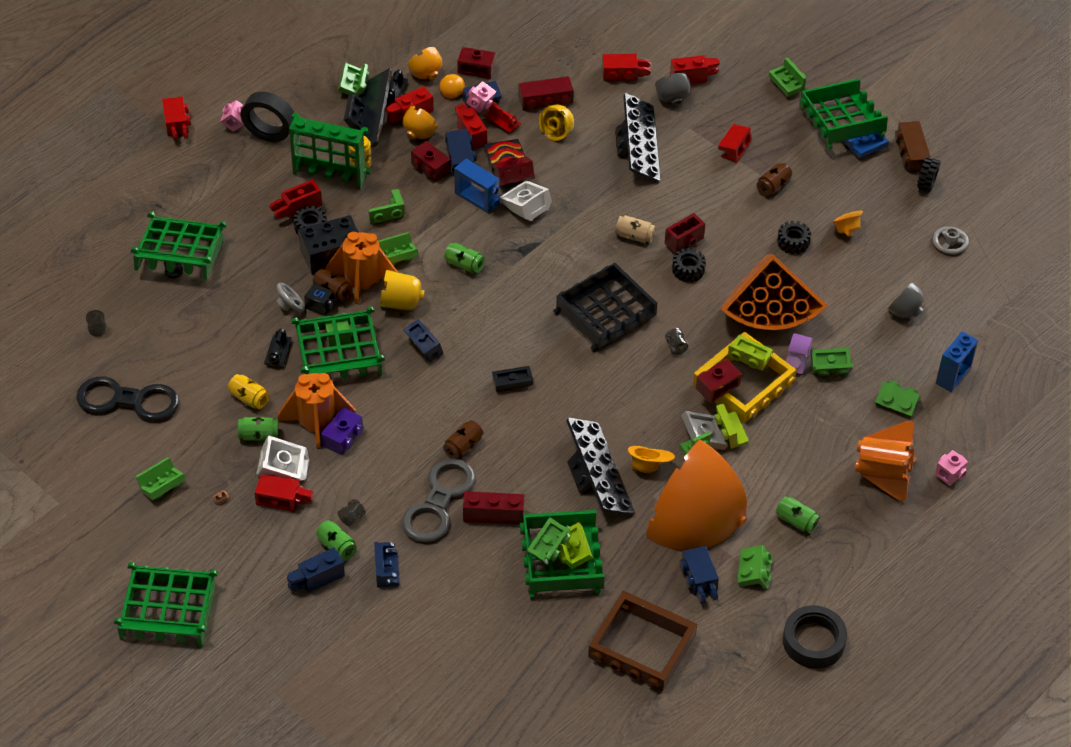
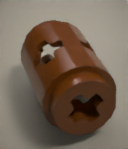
[756,163,792,196]
[313,269,353,302]
[443,420,484,459]

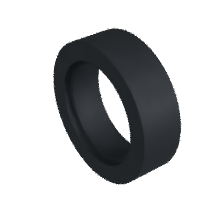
[240,92,294,142]
[783,605,847,668]

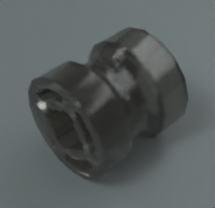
[85,310,107,336]
[665,328,689,355]
[338,499,366,527]

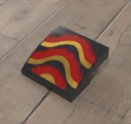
[484,139,525,171]

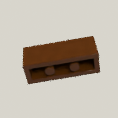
[895,121,931,173]

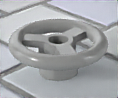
[932,226,969,255]
[276,282,305,312]

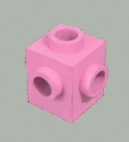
[466,81,496,113]
[220,100,244,132]
[935,450,968,486]

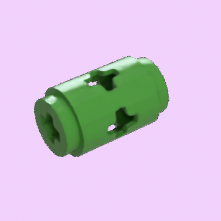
[444,243,485,273]
[238,417,278,441]
[776,496,820,533]
[316,521,357,561]

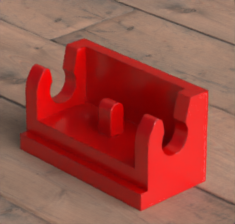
[718,124,752,163]

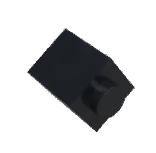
[304,284,335,316]

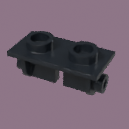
[387,70,408,103]
[264,328,292,367]

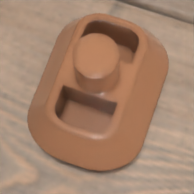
[213,490,229,505]

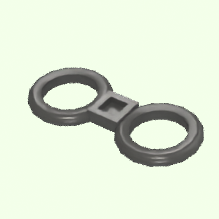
[402,459,475,543]

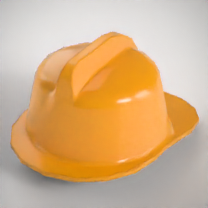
[832,210,863,236]
[628,446,675,473]

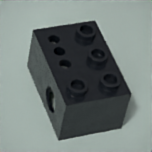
[298,215,359,275]

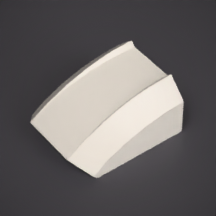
[499,180,552,221]
[256,436,309,481]

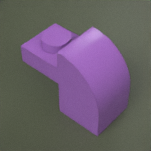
[786,333,813,374]

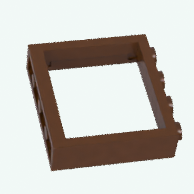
[588,590,698,691]

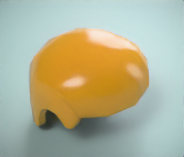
[439,74,466,99]

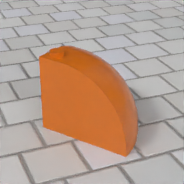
[721,254,828,330]
[646,439,747,551]

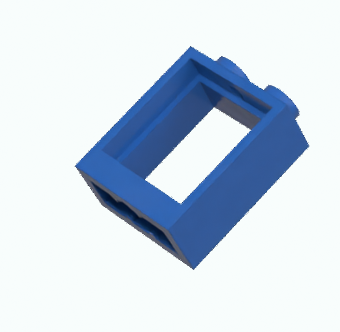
[454,159,500,213]
[935,331,979,393]

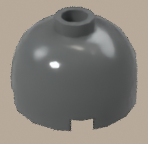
[655,73,690,105]
[888,282,924,319]

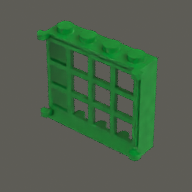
[799,78,888,149]
[289,113,370,189]
[131,211,227,280]
[291,306,385,379]
[519,510,605,599]
[114,562,218,647]

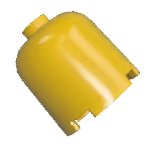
[380,270,425,311]

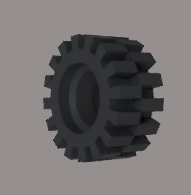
[917,157,941,191]
[294,206,327,236]
[777,221,811,255]
[672,248,706,282]

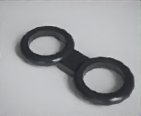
[76,376,179,422]

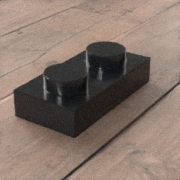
[492,366,533,391]

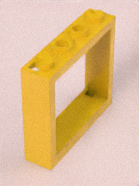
[692,332,796,423]

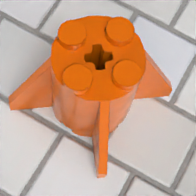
[326,232,399,304]
[278,373,356,448]
[855,421,917,501]

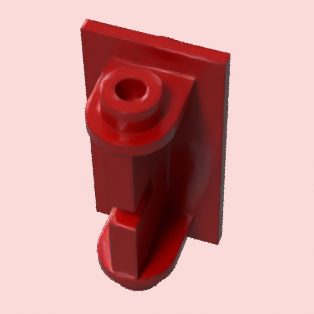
[484,102,521,133]

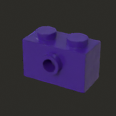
[321,407,364,455]

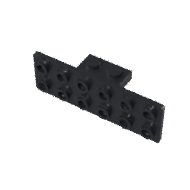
[343,68,392,148]
[615,93,660,183]
[566,417,635,516]

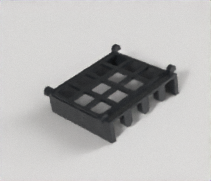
[553,263,658,351]

